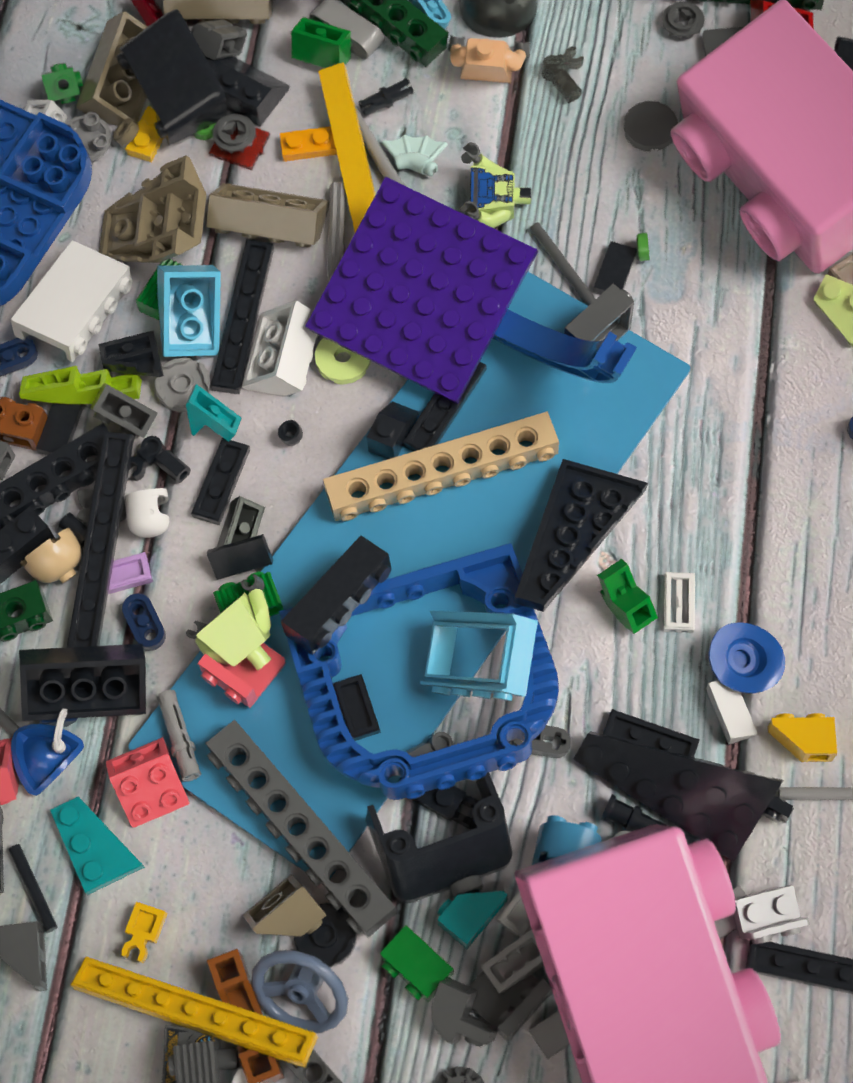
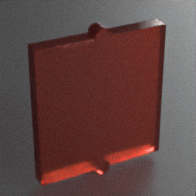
[209,127,270,171]

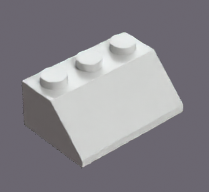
[242,301,318,396]

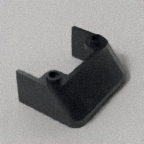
[365,772,512,903]

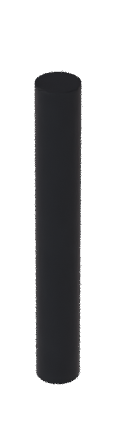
[8,844,58,933]

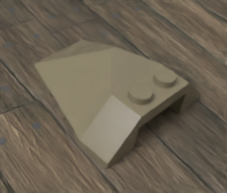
[99,155,206,263]

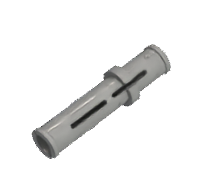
[157,690,202,782]

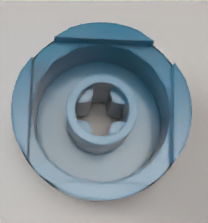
[532,815,602,865]

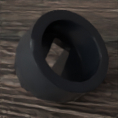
[278,420,303,446]

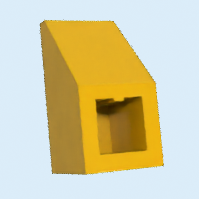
[768,713,837,762]

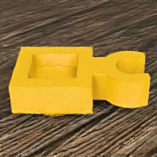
[121,902,168,964]

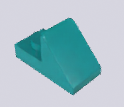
[186,384,242,442]

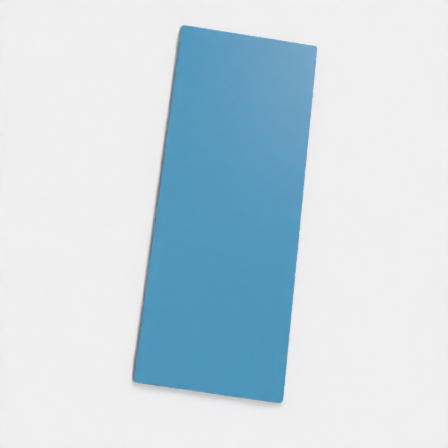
[129,271,690,879]

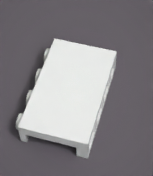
[11,240,133,362]

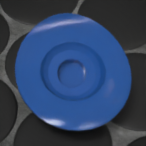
[709,622,785,693]

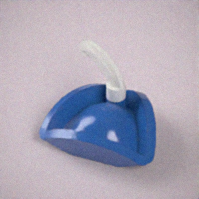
[11,708,84,796]

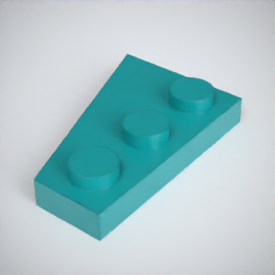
[50,796,145,895]

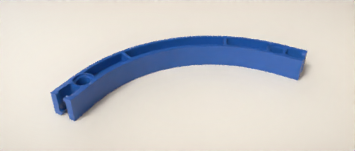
[493,309,637,383]

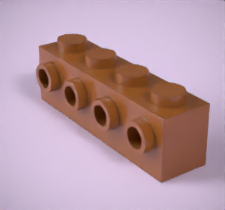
[0,397,47,451]

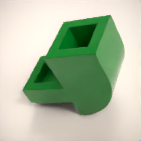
[597,559,658,634]

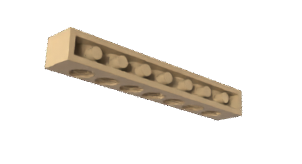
[323,411,559,521]

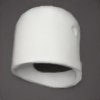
[124,488,170,538]

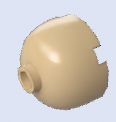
[20,528,82,584]

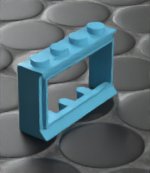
[420,610,538,701]

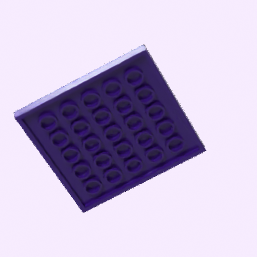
[305,177,538,404]

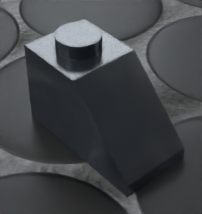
[366,401,419,459]

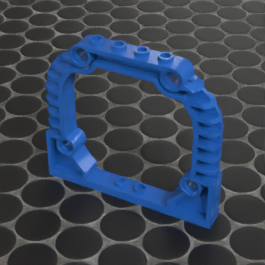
[279,543,559,800]

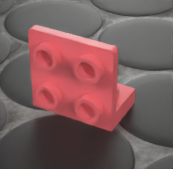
[105,737,189,828]

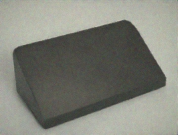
[217,496,265,547]

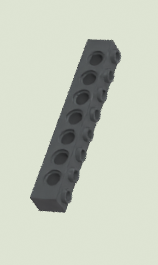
[206,719,397,938]

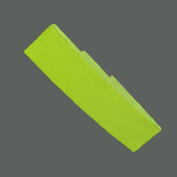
[19,366,142,404]

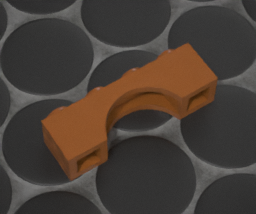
[207,948,285,1083]

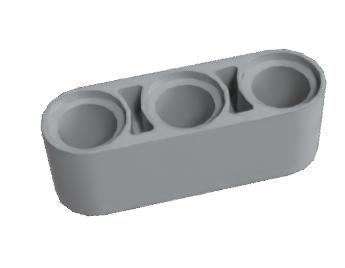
[309,0,385,59]

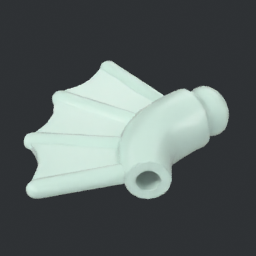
[382,135,447,177]

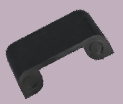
[116,9,227,145]

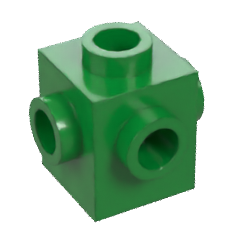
[41,63,83,104]

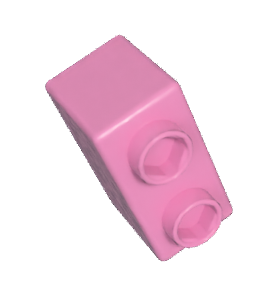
[671,0,853,274]
[514,825,781,1083]

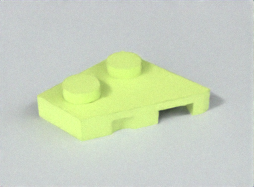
[813,274,853,346]

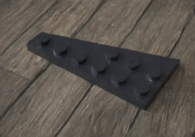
[514,459,648,612]
[573,731,784,861]

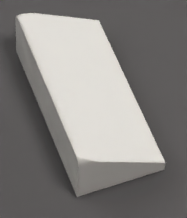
[706,681,758,745]

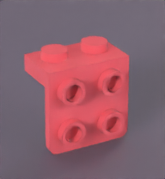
[198,643,286,708]

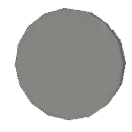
[154,357,211,412]

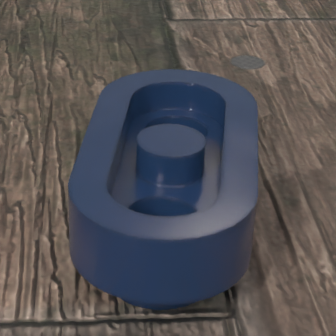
[0,337,38,377]
[122,593,166,651]

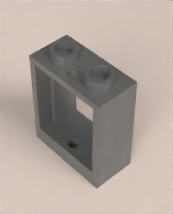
[564,284,634,341]

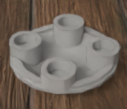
[64,112,112,161]

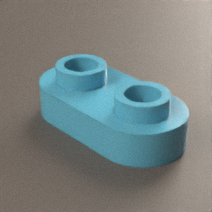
[411,0,451,29]

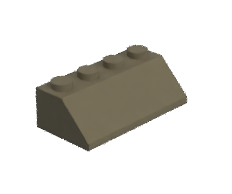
[163,0,273,24]
[76,11,147,126]
[207,183,329,247]

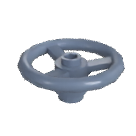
[251,950,348,1033]

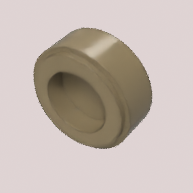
[113,119,139,146]

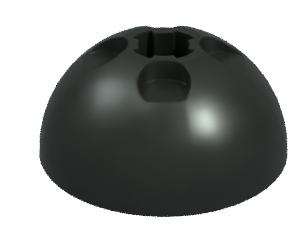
[459,0,537,38]

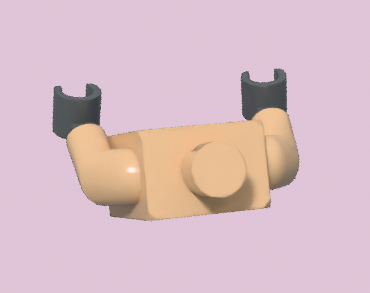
[448,35,530,83]

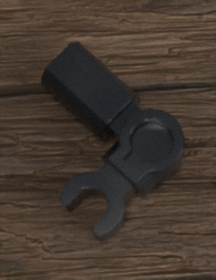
[129,436,191,483]

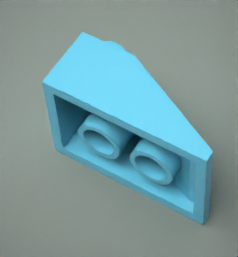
[157,265,221,357]

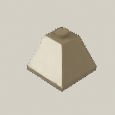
[242,874,326,937]

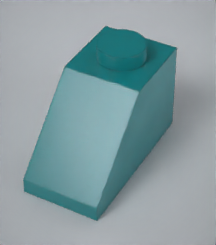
[437,891,508,950]

